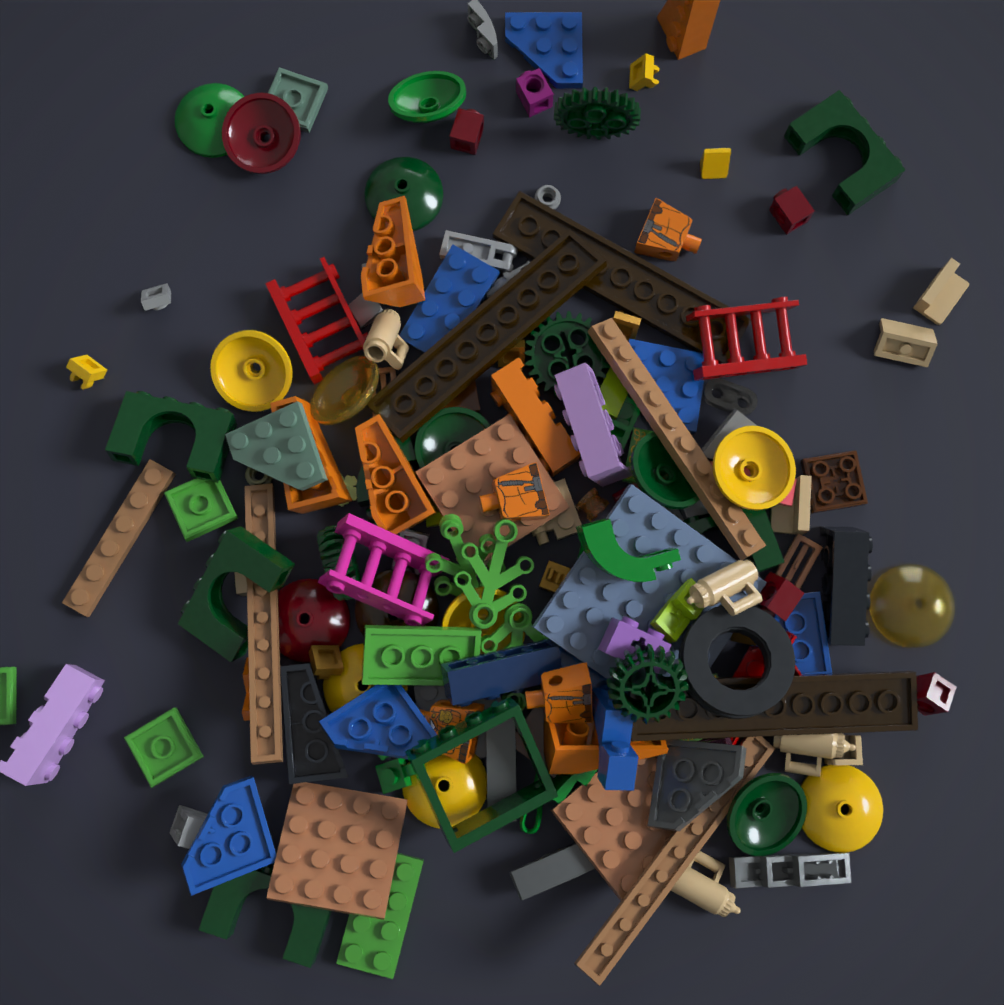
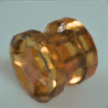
[575,487,610,522]

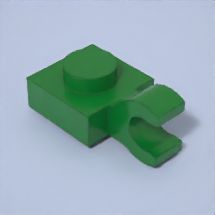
[375,758,426,794]

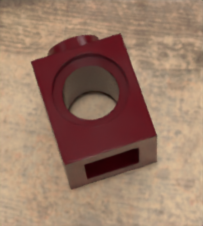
[450,108,484,155]
[769,186,815,235]
[758,572,804,621]
[916,672,956,716]

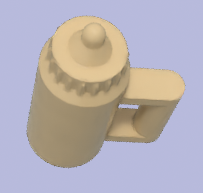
[363,309,409,370]
[687,560,762,616]
[773,733,856,777]
[671,851,741,917]

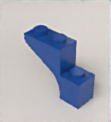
[592,685,638,791]

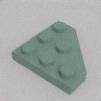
[225,401,328,491]

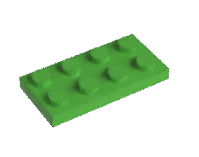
[361,625,482,686]
[336,853,424,979]

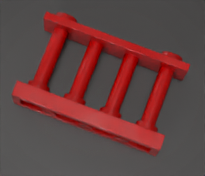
[265,257,368,385]
[686,297,807,381]

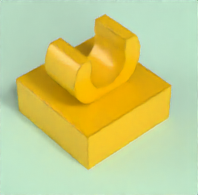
[629,53,659,91]
[66,355,107,390]

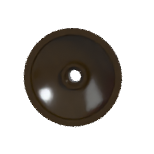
[355,569,439,636]

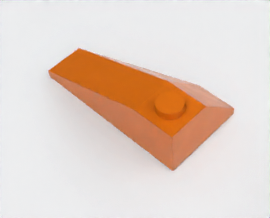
[361,196,425,307]
[355,414,438,535]
[544,714,669,774]

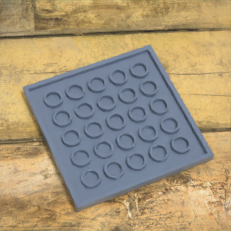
[532,484,767,693]

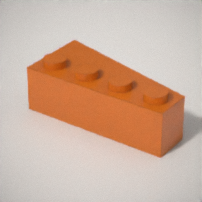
[657,0,720,60]
[490,357,581,477]
[270,396,352,514]

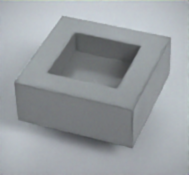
[141,283,171,311]

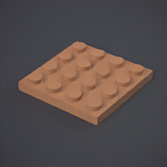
[415,414,570,562]
[551,756,673,901]
[266,782,407,920]

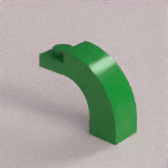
[576,519,681,582]

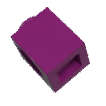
[516,68,554,118]

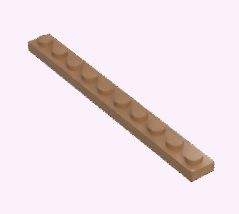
[588,318,766,560]
[245,484,283,765]
[574,736,775,986]

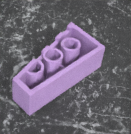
[554,363,633,487]
[0,664,105,786]

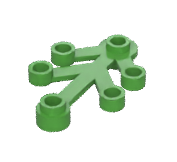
[425,514,506,596]
[453,519,534,629]
[480,603,549,711]

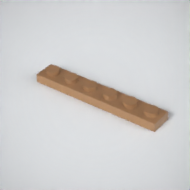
[62,459,176,617]

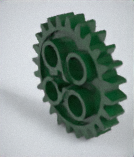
[553,87,641,140]
[524,311,610,398]

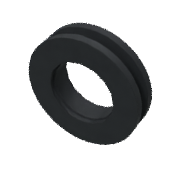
[678,605,795,719]

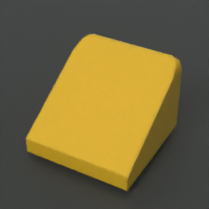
[700,148,731,179]

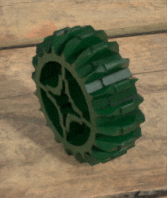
[317,525,361,601]
[607,643,688,725]

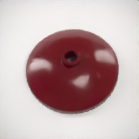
[222,93,301,174]
[278,579,351,663]

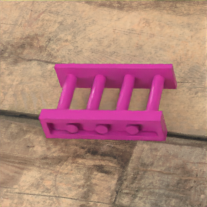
[318,513,449,626]

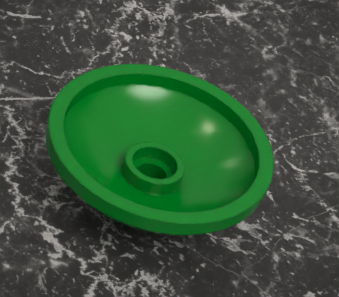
[388,71,466,123]
[175,83,244,158]

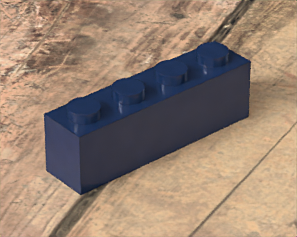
[440,639,562,707]

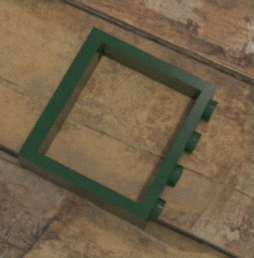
[405,697,558,853]

